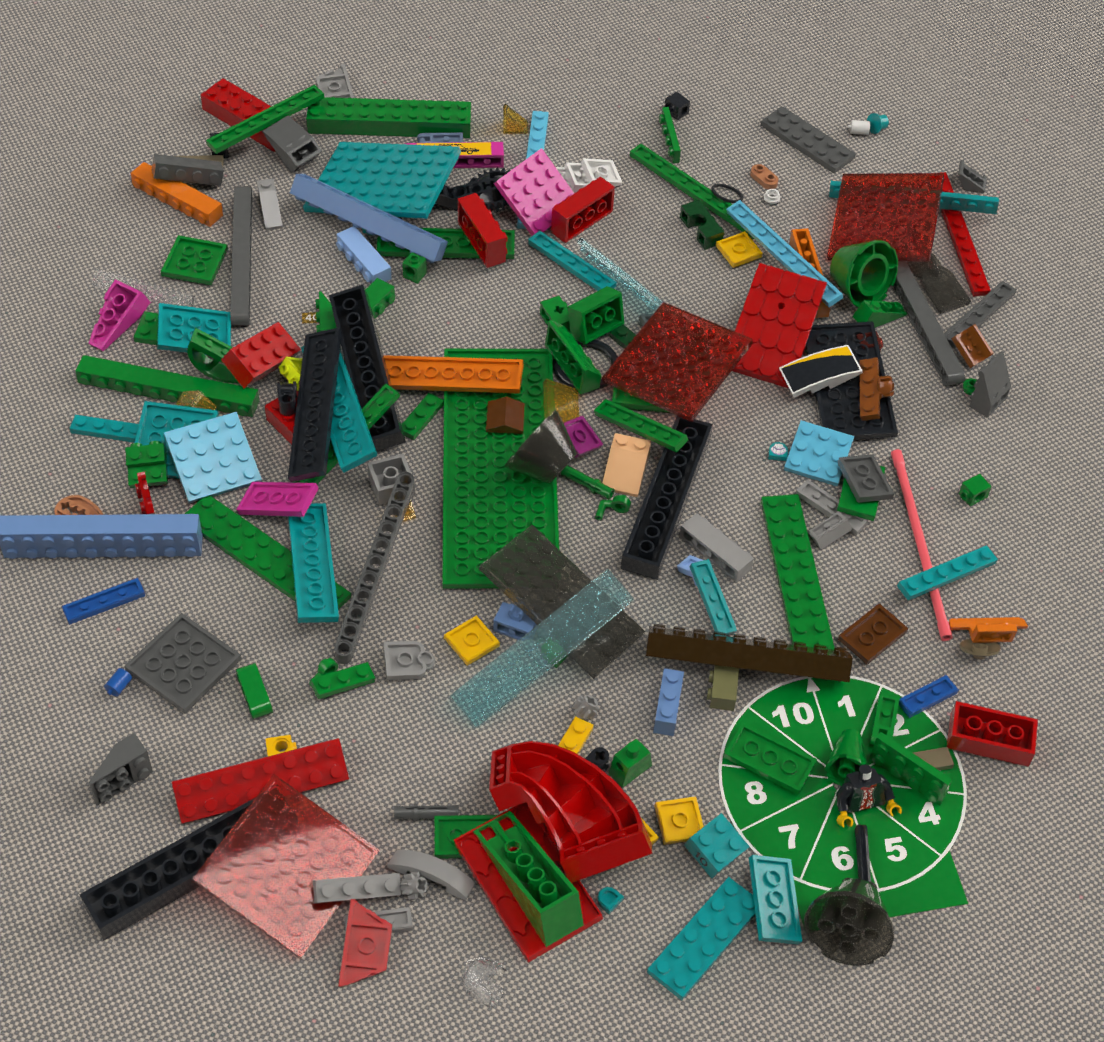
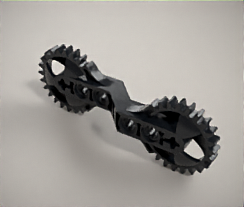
[397,167,511,219]

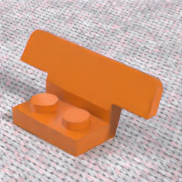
[949,617,1028,643]

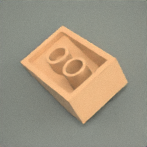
[602,433,651,497]

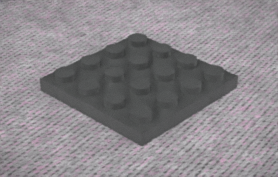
[124,613,242,714]

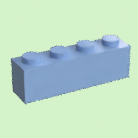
[336,226,392,284]

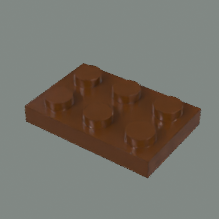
[838,603,908,665]

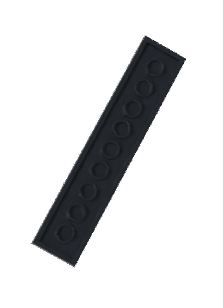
[288,328,342,482]

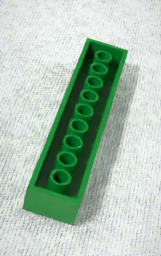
[306,97,471,138]

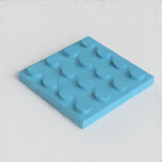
[164,412,262,504]

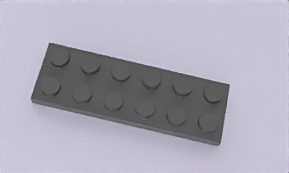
[760,106,856,174]

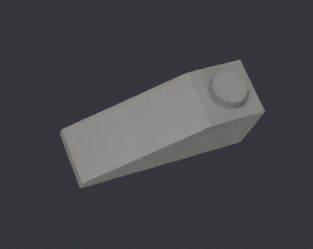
[257,178,283,230]

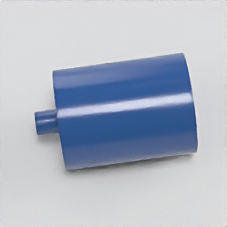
[104,668,132,697]

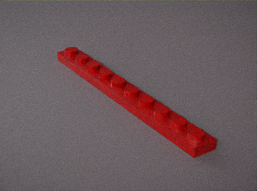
[929,172,991,297]

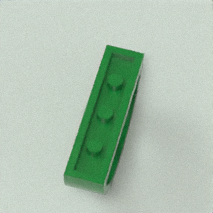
[187,328,239,383]

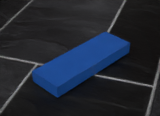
[899,675,959,718]

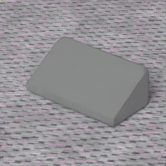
[808,511,852,549]

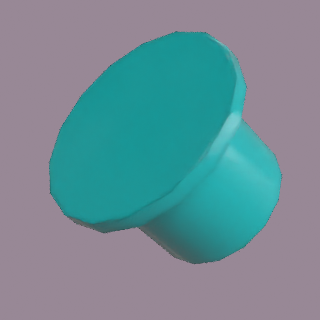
[867,113,889,134]

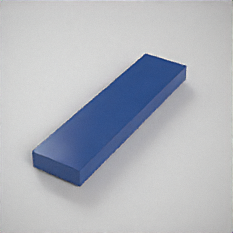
[62,578,145,625]

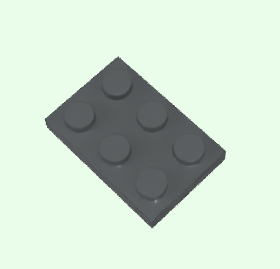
[837,454,894,503]

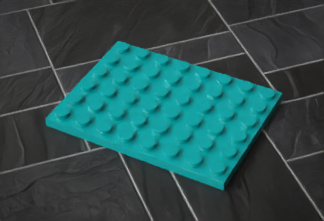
[303,142,461,219]

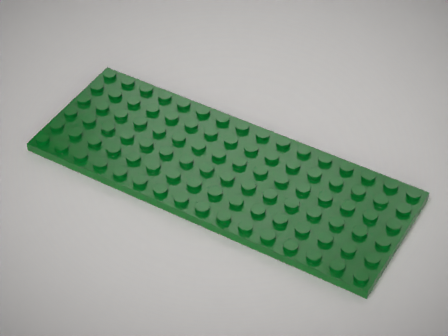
[442,348,561,589]

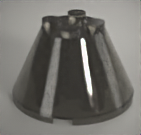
[804,878,894,966]

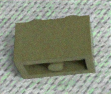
[707,665,739,711]

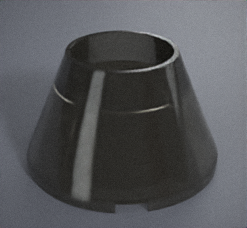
[504,410,578,484]

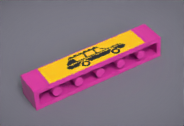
[404,142,504,168]

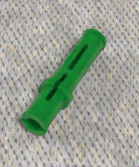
[561,465,615,500]

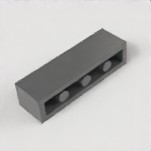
[152,154,224,186]

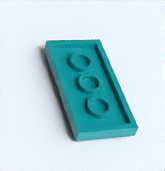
[749,855,802,945]

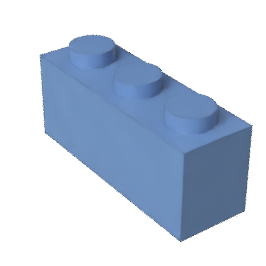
[653,668,684,736]

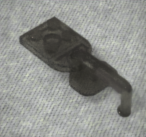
[901,228,971,314]

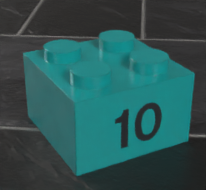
[684,813,750,879]

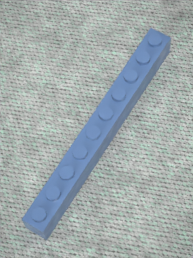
[290,174,448,263]

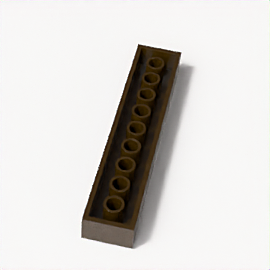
[646,624,853,682]

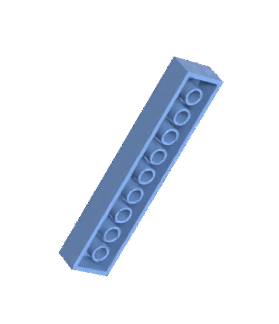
[0,514,203,559]

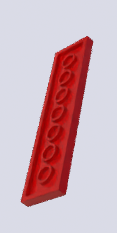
[171,738,349,824]

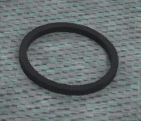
[711,184,743,203]

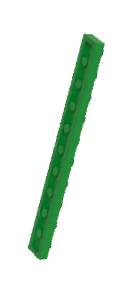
[630,144,754,239]

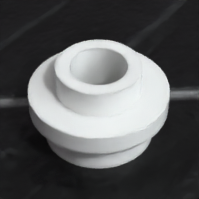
[764,189,780,204]

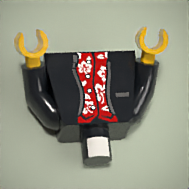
[836,765,902,828]

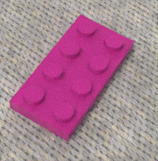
[236,482,319,517]

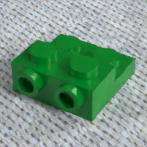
[125,441,168,488]

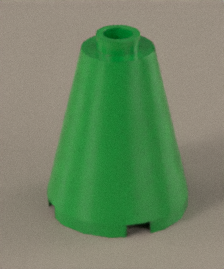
[825,729,867,786]

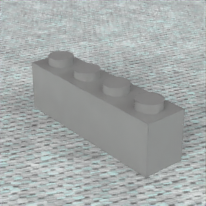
[679,513,754,582]

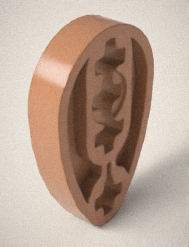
[54,495,103,515]

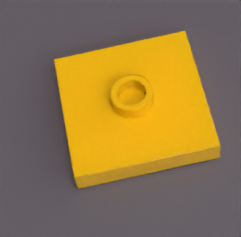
[716,231,763,268]
[444,615,500,666]
[654,796,704,845]

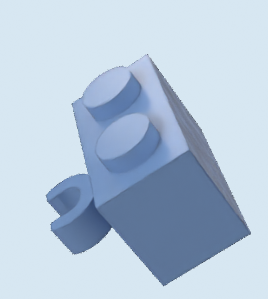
[493,602,540,644]

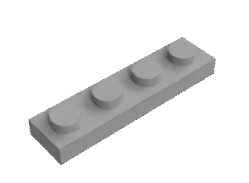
[796,479,868,536]
[313,873,401,903]

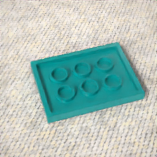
[157,303,231,355]

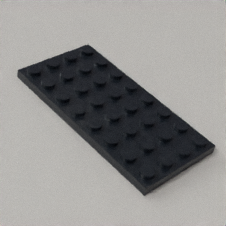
[806,321,898,440]

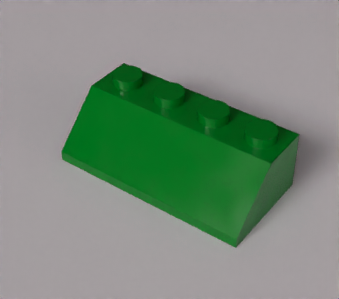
[545,320,602,395]

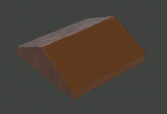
[486,396,525,434]

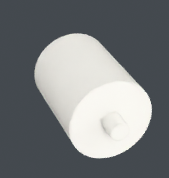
[848,120,870,135]

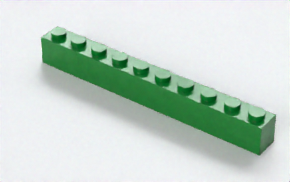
[75,355,260,417]

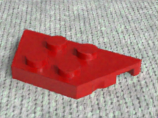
[135,471,155,514]
[338,899,392,988]

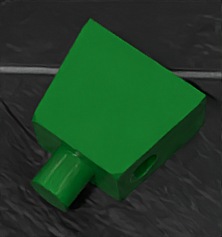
[608,739,652,788]

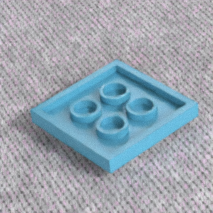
[784,420,854,487]

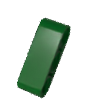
[235,663,273,719]

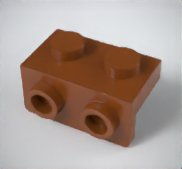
[951,324,994,368]

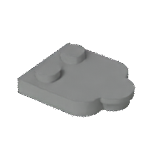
[383,641,435,680]

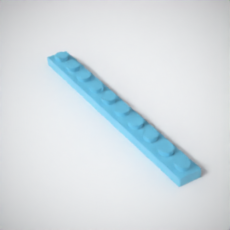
[517,111,549,229]
[726,200,843,307]

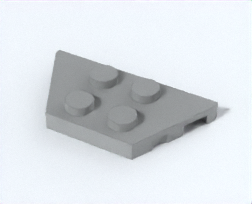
[316,64,354,98]

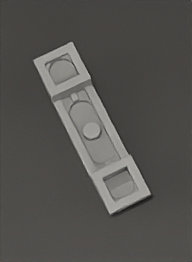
[387,850,475,901]

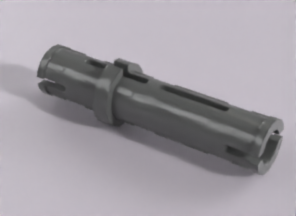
[394,804,459,821]

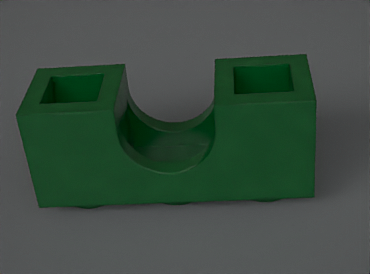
[680,200,725,250]

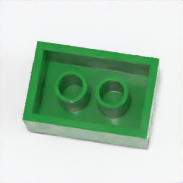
[568,286,625,344]

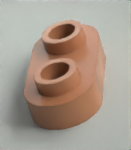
[750,164,779,190]

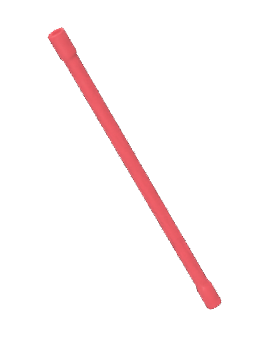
[891,449,953,641]

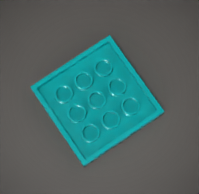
[135,401,219,479]

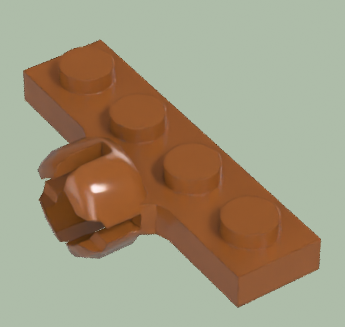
[860,358,894,421]

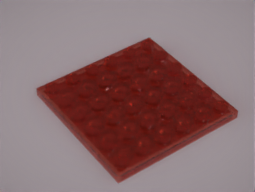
[827,173,944,262]
[602,302,753,422]
[192,774,380,959]

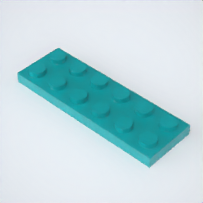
[647,877,756,1001]

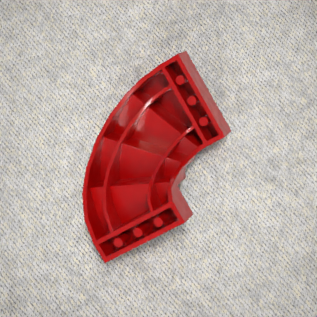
[489,741,653,883]

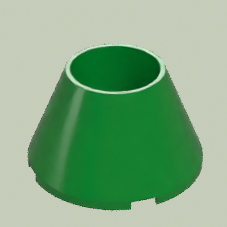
[830,240,898,307]

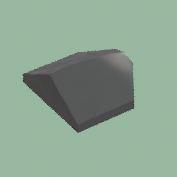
[958,160,987,193]

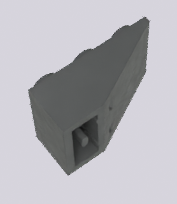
[262,115,322,173]
[969,351,1011,418]
[89,733,153,805]

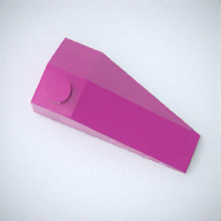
[89,279,151,351]

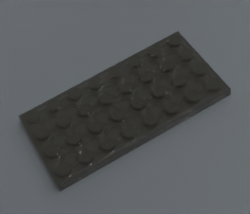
[479,525,646,679]

